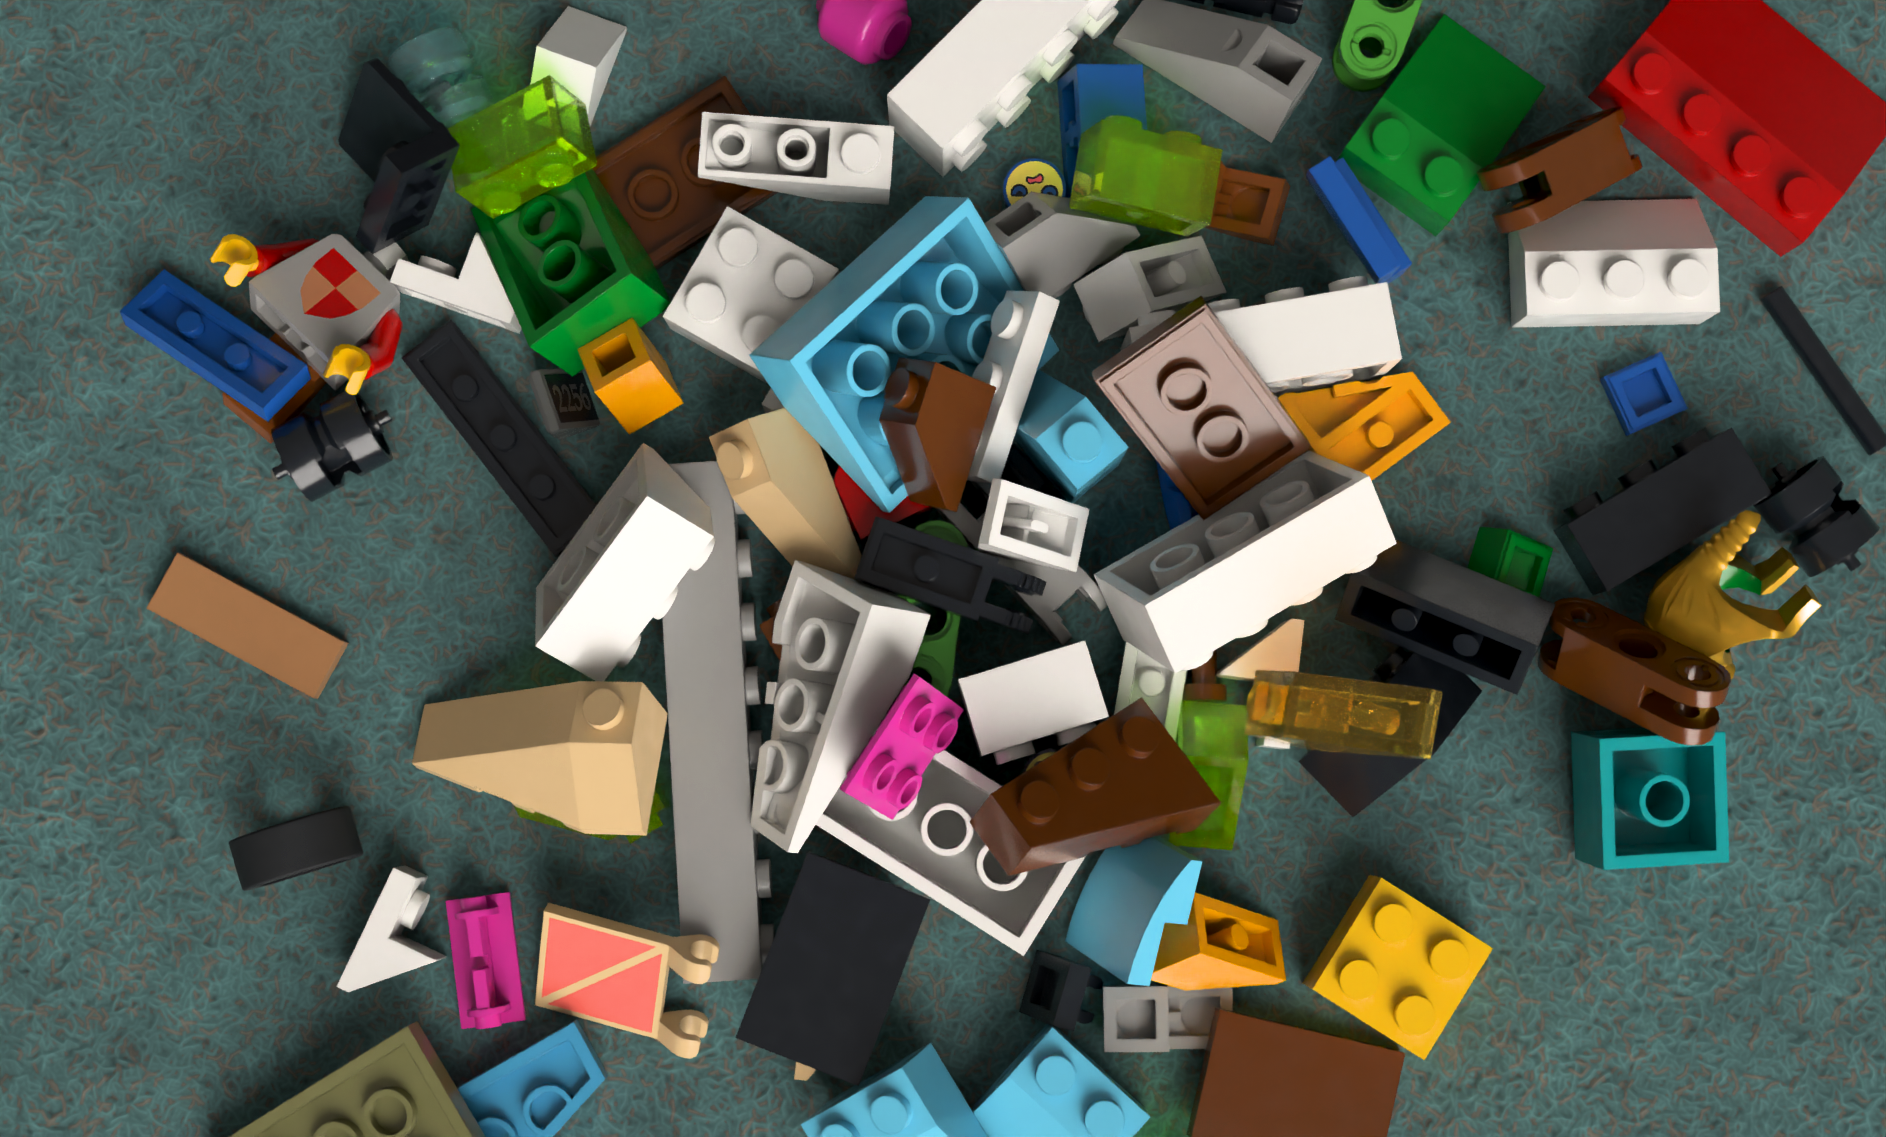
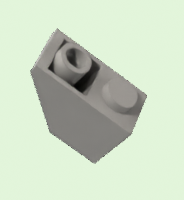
[984,191,1140,298]

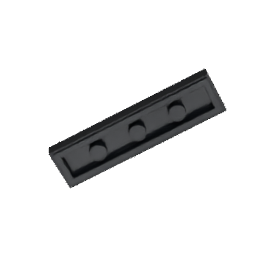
[401,319,597,557]

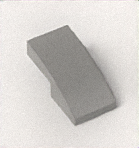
[1103,983,1233,1052]

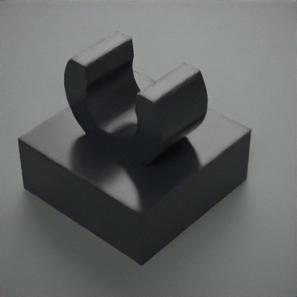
[1019,950,1104,1031]

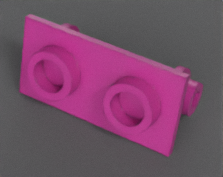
[446,892,526,1029]

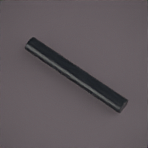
[1760,286,1886,456]

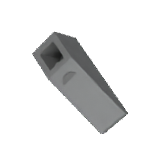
[1113,0,1323,143]

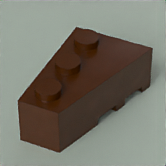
[970,697,1221,876]

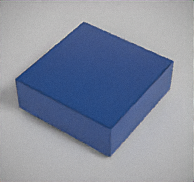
[1600,352,1688,436]

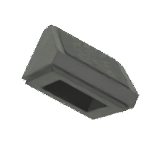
[528,368,600,440]

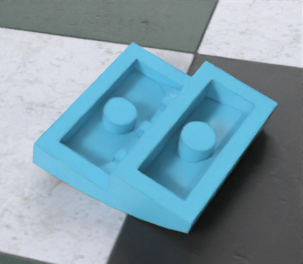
[1065,836,1202,986]

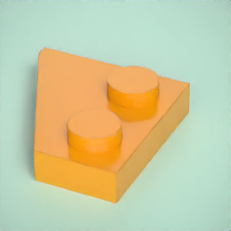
[1278,371,1451,481]

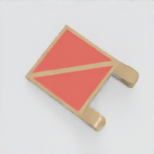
[535,903,720,1059]

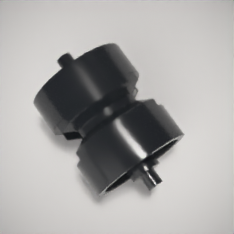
[271,391,393,502]
[1753,456,1880,577]

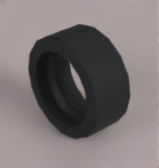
[229,806,363,891]

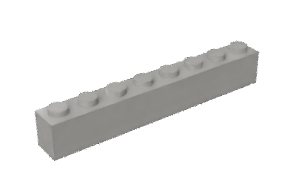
[662,461,775,984]

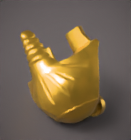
[1644,510,1821,680]

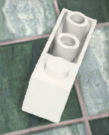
[698,112,894,205]

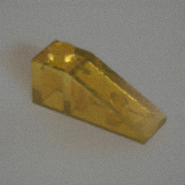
[1244,670,1442,759]

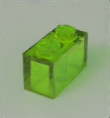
[447,75,597,219]
[1069,115,1223,236]

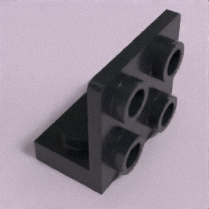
[338,58,460,254]

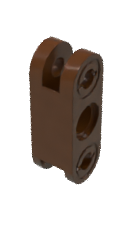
[1477,106,1643,234]
[1537,597,1731,746]

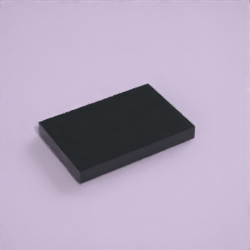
[736,851,931,1086]

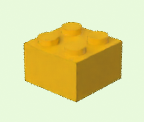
[1302,875,1493,1060]

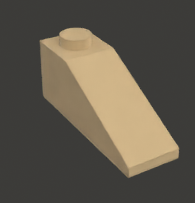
[709,408,864,583]

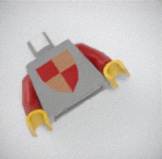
[209,234,409,395]

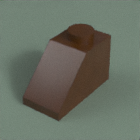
[879,357,996,512]

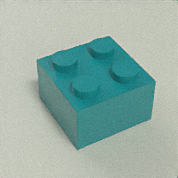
[1571,727,1729,870]

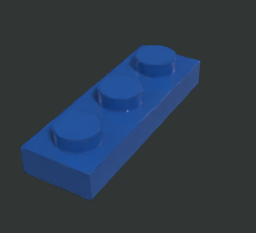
[120,269,311,422]

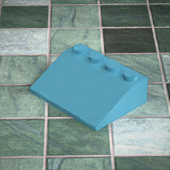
[749,196,1059,513]

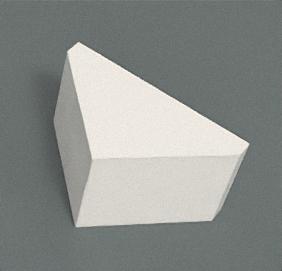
[524,6,627,144]
[978,478,1090,572]

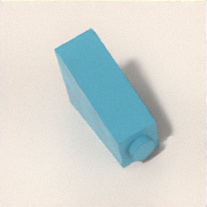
[1014,370,1129,503]

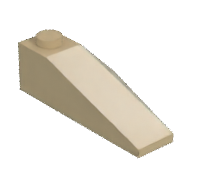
[412,681,668,836]

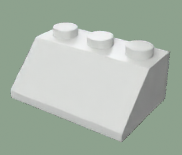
[1507,199,1720,327]
[535,443,715,681]

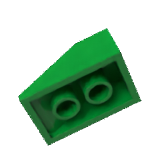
[1336,14,1546,237]
[471,137,671,377]

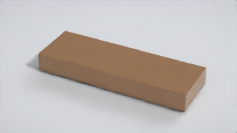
[147,552,349,699]

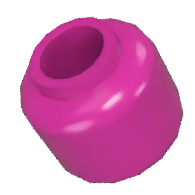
[816,0,912,65]

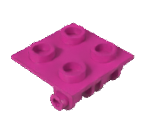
[839,674,964,820]

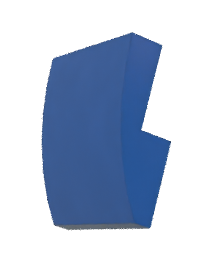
[1306,156,1412,284]

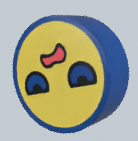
[1003,158,1066,208]

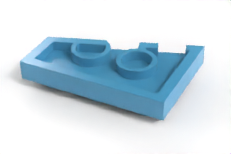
[457,1019,608,1137]

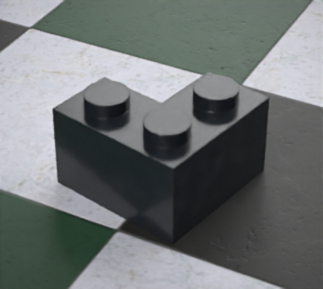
[1299,646,1482,817]

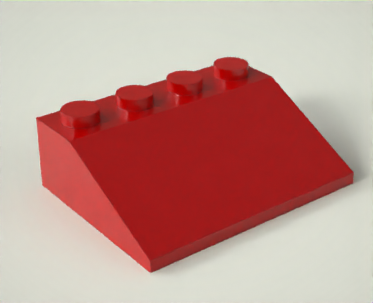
[1588,0,1886,257]

